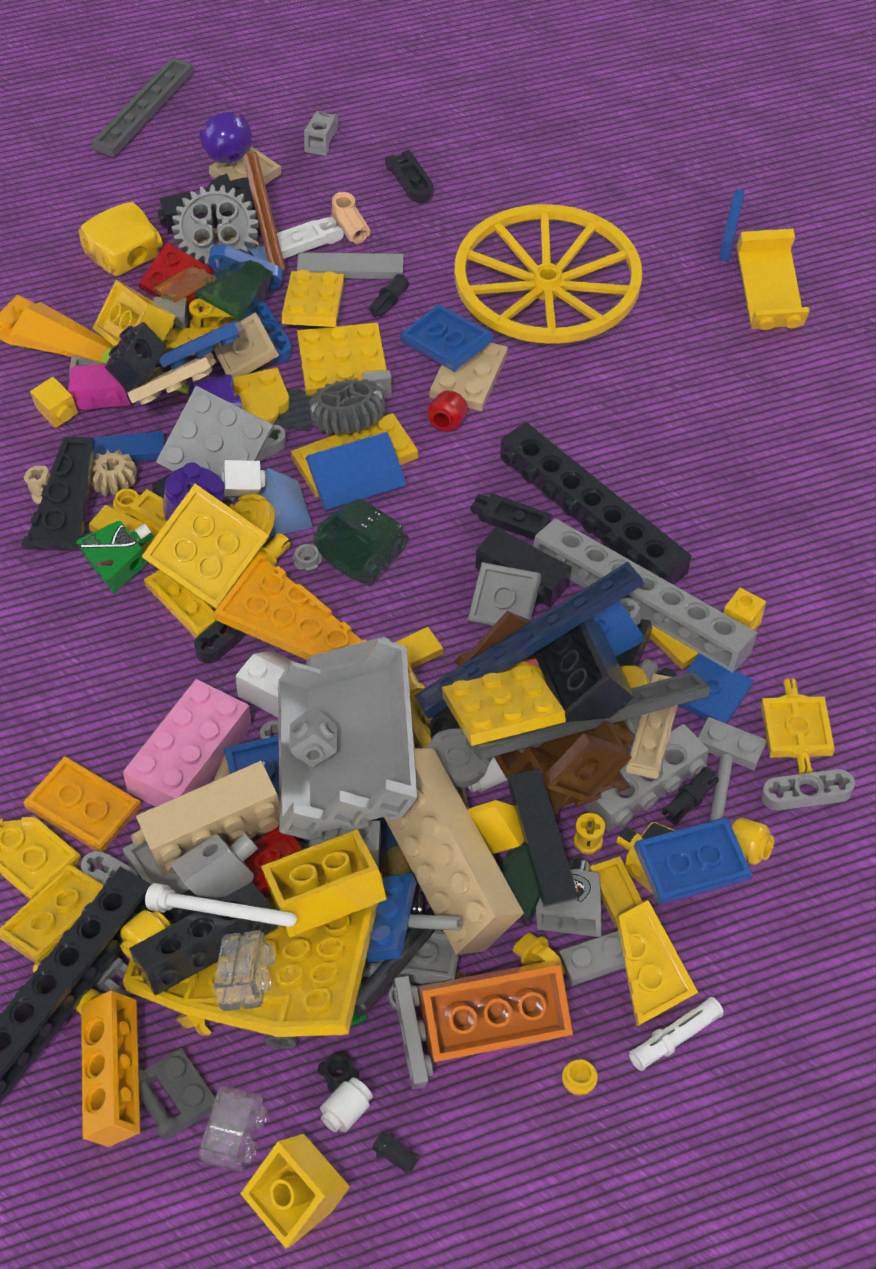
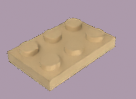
[430,343,508,411]

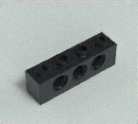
[129,882,278,996]

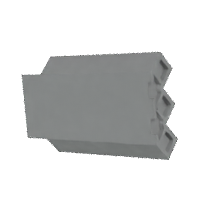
[278,637,417,840]

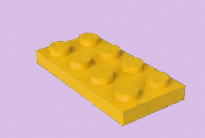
[291,413,418,497]

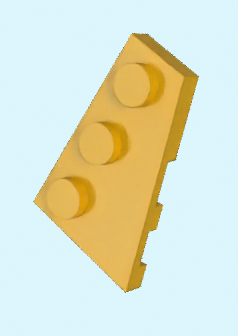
[616,900,698,1026]

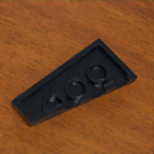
[21,437,96,551]

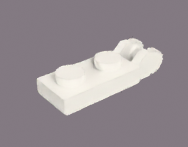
[277,217,344,259]

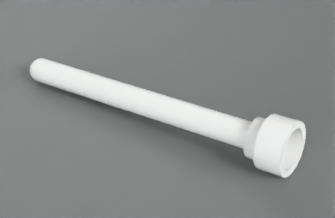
[145,883,297,927]

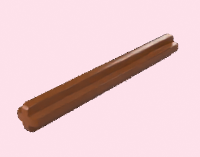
[243,152,285,273]

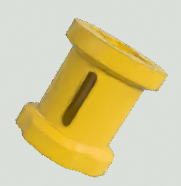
[574,813,605,855]

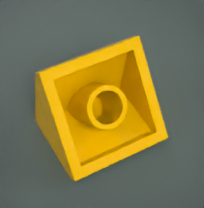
[467,800,524,854]

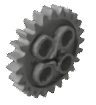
[172,185,259,267]

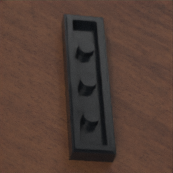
[507,768,578,908]

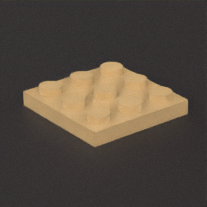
[127,351,216,405]

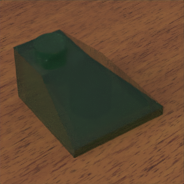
[194,260,273,320]

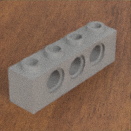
[583,724,709,832]

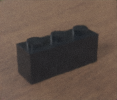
[475,527,571,608]

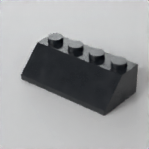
[534,618,634,722]

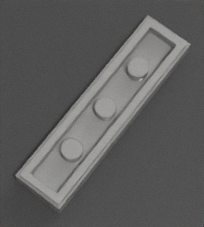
[297,253,403,279]

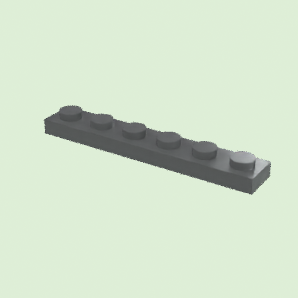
[92,57,193,157]

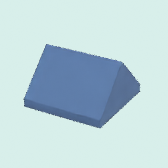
[258,468,312,537]

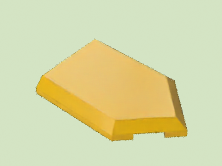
[0,817,81,900]

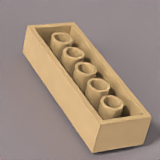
[384,748,524,955]

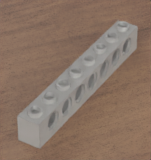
[533,518,758,673]

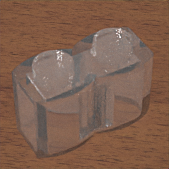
[199,1085,268,1172]

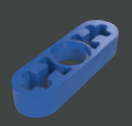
[208,244,283,290]
[244,301,292,363]

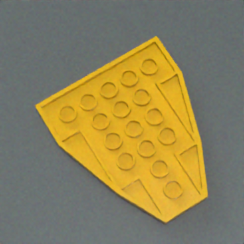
[123,873,383,1037]

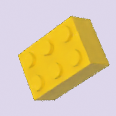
[261,829,387,938]

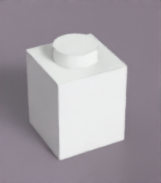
[221,460,265,496]

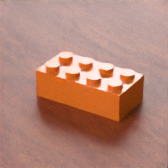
[417,961,573,1062]

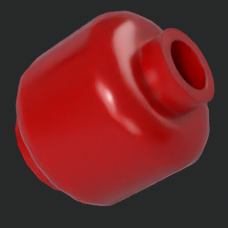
[427,390,468,432]

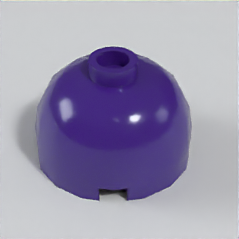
[199,112,252,163]

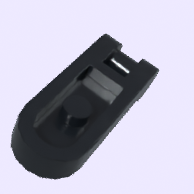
[385,150,433,203]

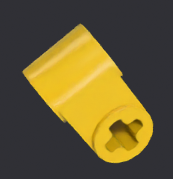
[189,297,242,331]

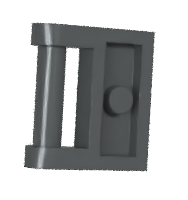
[138,1048,219,1140]

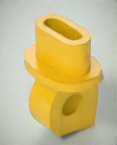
[513,932,565,974]

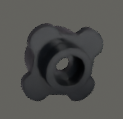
[318,1052,359,1093]

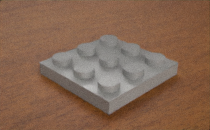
[156,386,274,503]

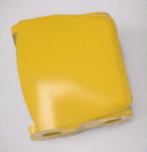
[79,202,163,276]

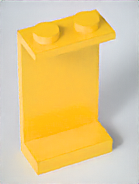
[736,229,810,330]

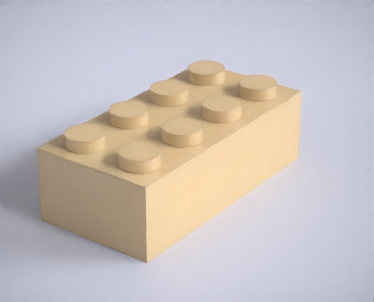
[136,761,279,876]

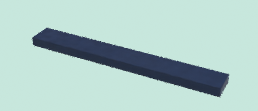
[414,562,644,719]

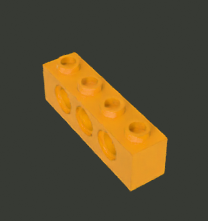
[81,990,140,1147]

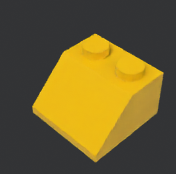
[240,1134,350,1249]

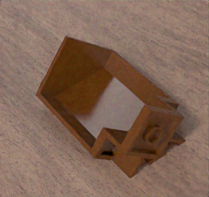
[455,611,634,815]

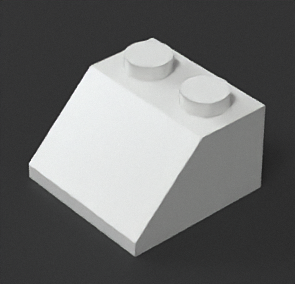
[236,650,292,718]

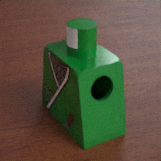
[76,521,154,594]

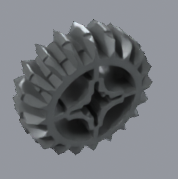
[309,378,386,436]

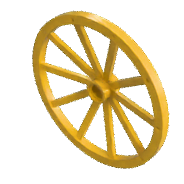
[455,204,642,344]

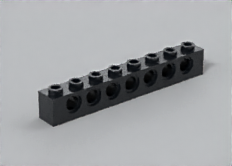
[500,422,692,585]
[0,867,152,1104]

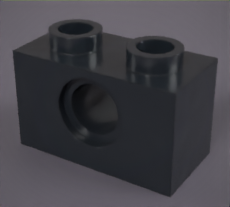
[104,322,166,391]

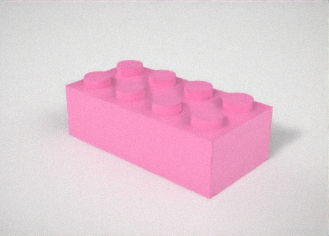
[123,679,252,807]

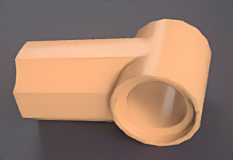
[331,192,370,245]

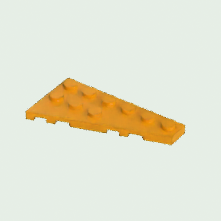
[214,551,367,660]

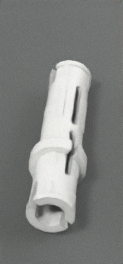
[629,997,724,1071]

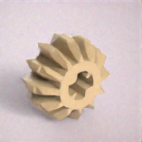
[90,449,137,498]

